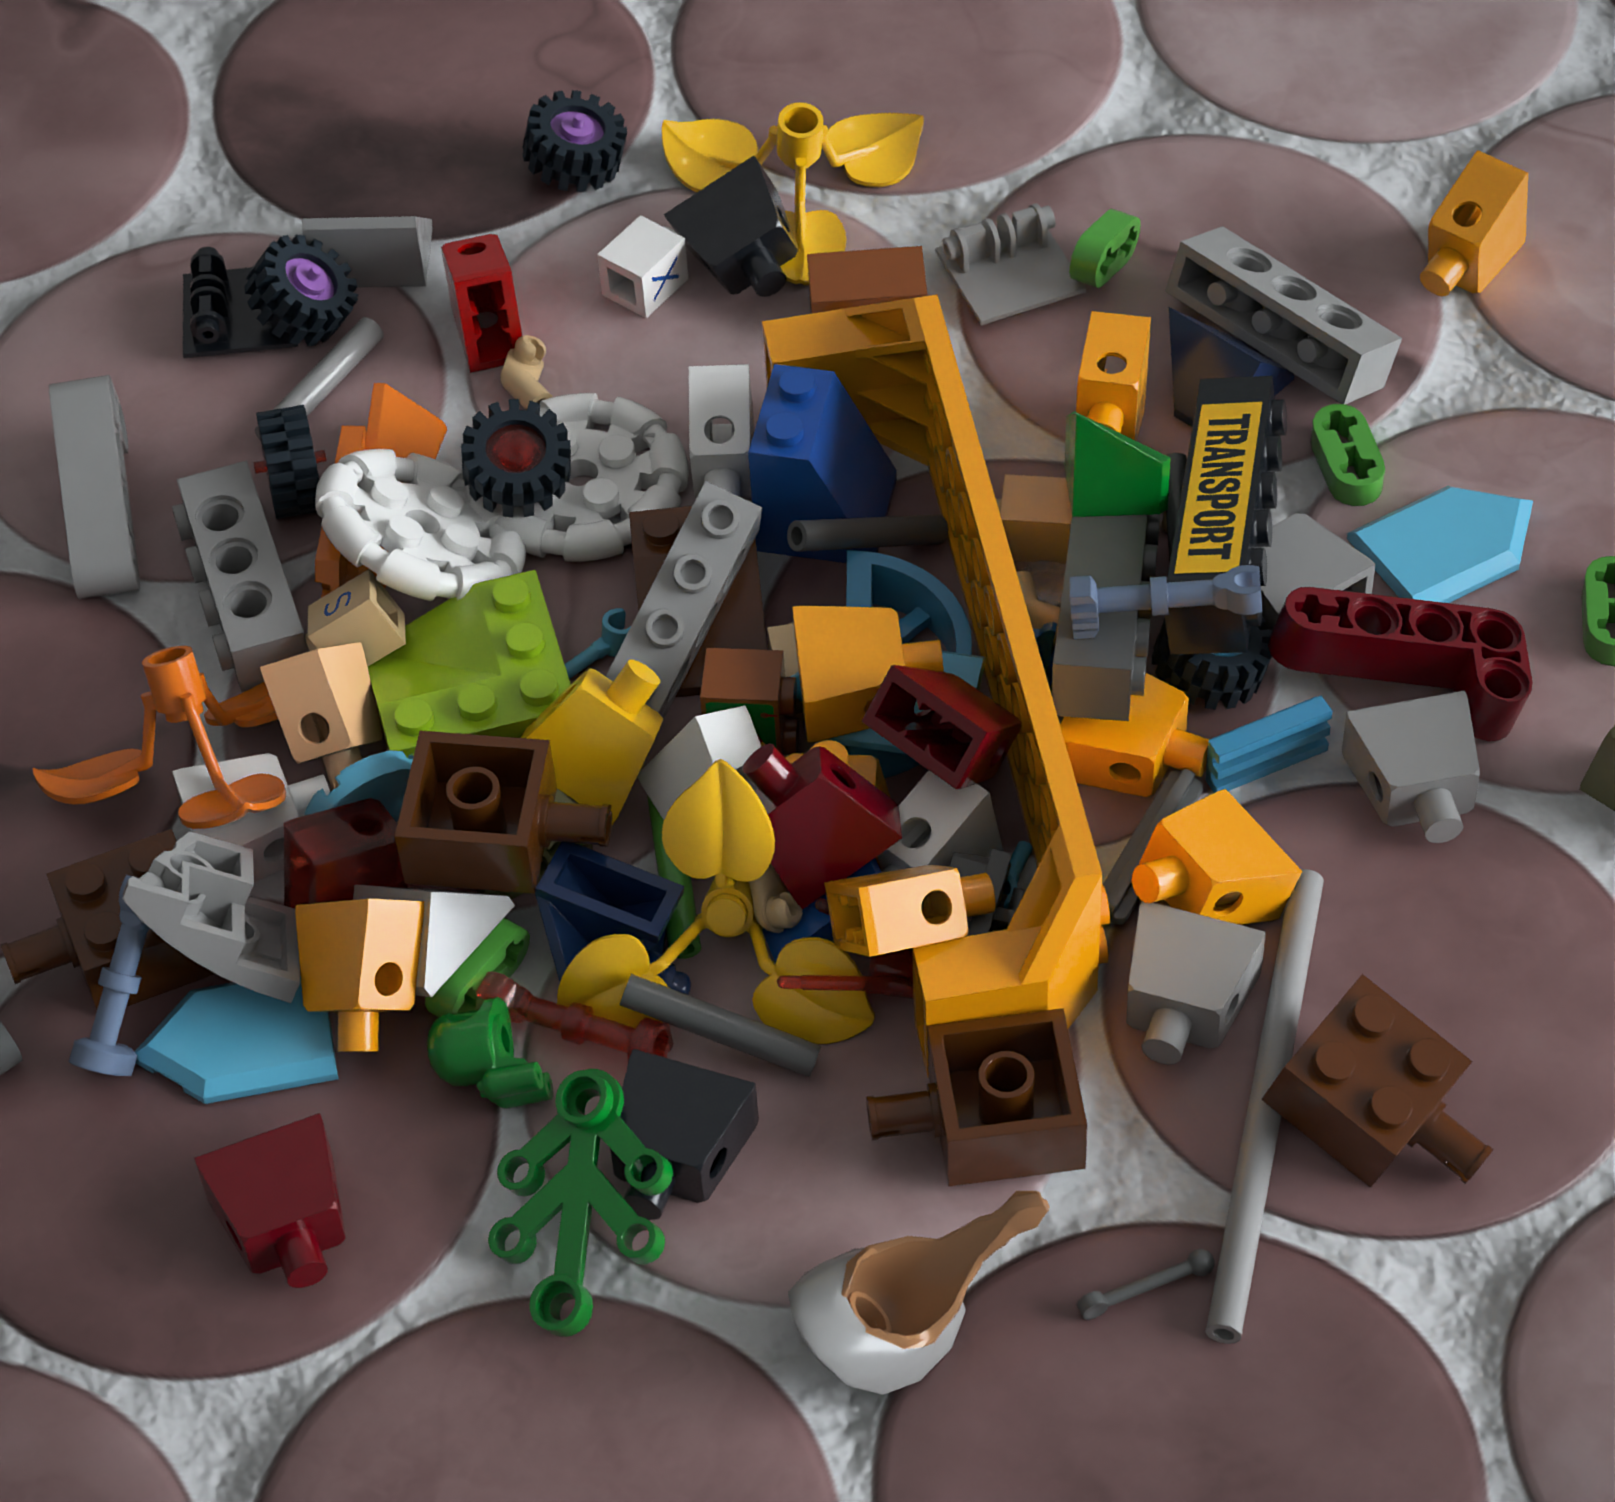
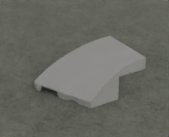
[122,831,300,1003]

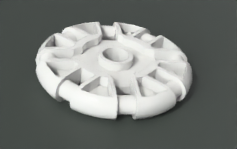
[493,393,689,562]
[315,449,526,601]

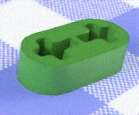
[1069,208,1141,288]
[1311,404,1385,506]
[1581,556,1615,666]
[425,917,530,1017]

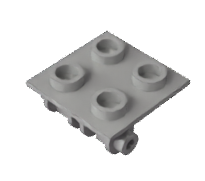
[935,203,1086,326]

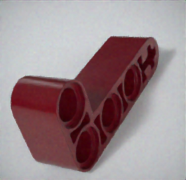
[1268,587,1533,741]

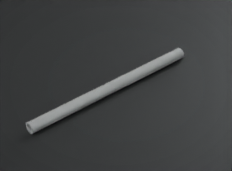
[1206,869,1324,1344]

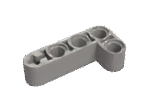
[49,375,140,600]

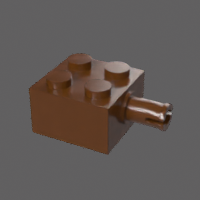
[394,731,612,894]
[0,829,216,1010]
[1261,974,1494,1188]
[866,1008,1087,1187]

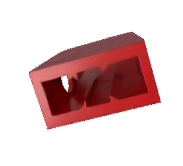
[441,234,522,373]

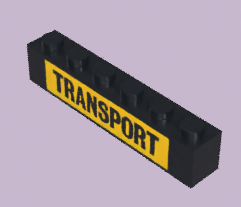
[1165,376,1287,655]

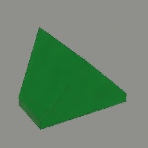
[1064,411,1171,517]

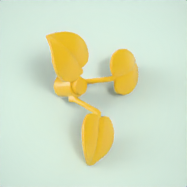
[662,102,924,285]
[557,759,875,1044]

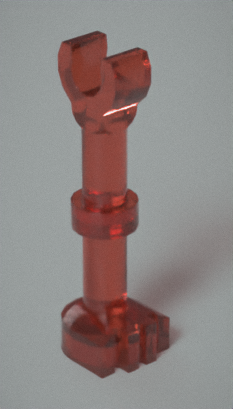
[476,972,674,1062]

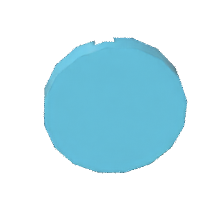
[304,750,414,848]

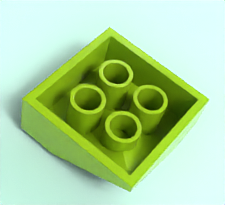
[368,569,571,758]

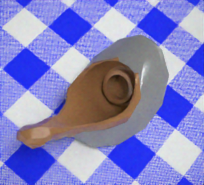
[788,1191,1050,1395]

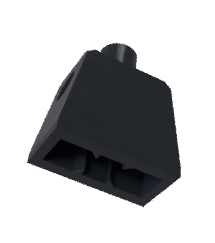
[664,155,798,297]
[610,1049,759,1220]

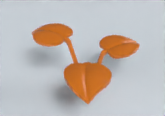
[32,646,286,829]

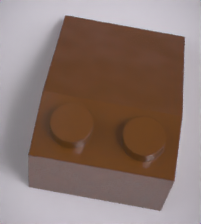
[629,500,767,697]

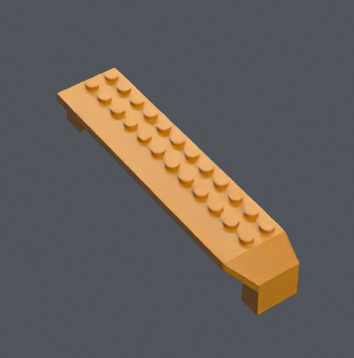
[762,294,1110,1078]

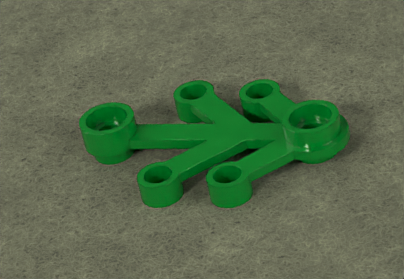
[488,1069,673,1337]

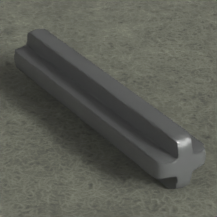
[1103,769,1203,926]

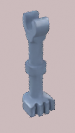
[1069,565,1262,639]
[68,875,150,1076]

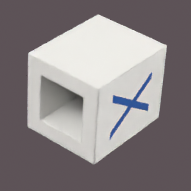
[597,215,689,318]

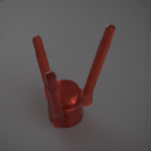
[777,898,914,999]

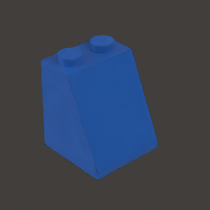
[748,364,897,563]

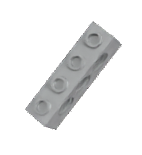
[1165,226,1402,404]
[172,460,308,692]
[606,481,762,720]

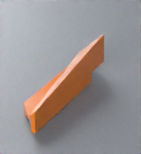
[315,383,447,598]

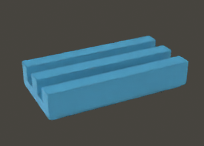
[1205,695,1333,793]

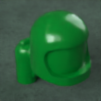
[427,997,553,1109]

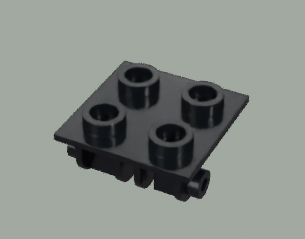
[183,247,299,358]

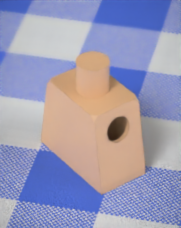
[260,642,383,790]

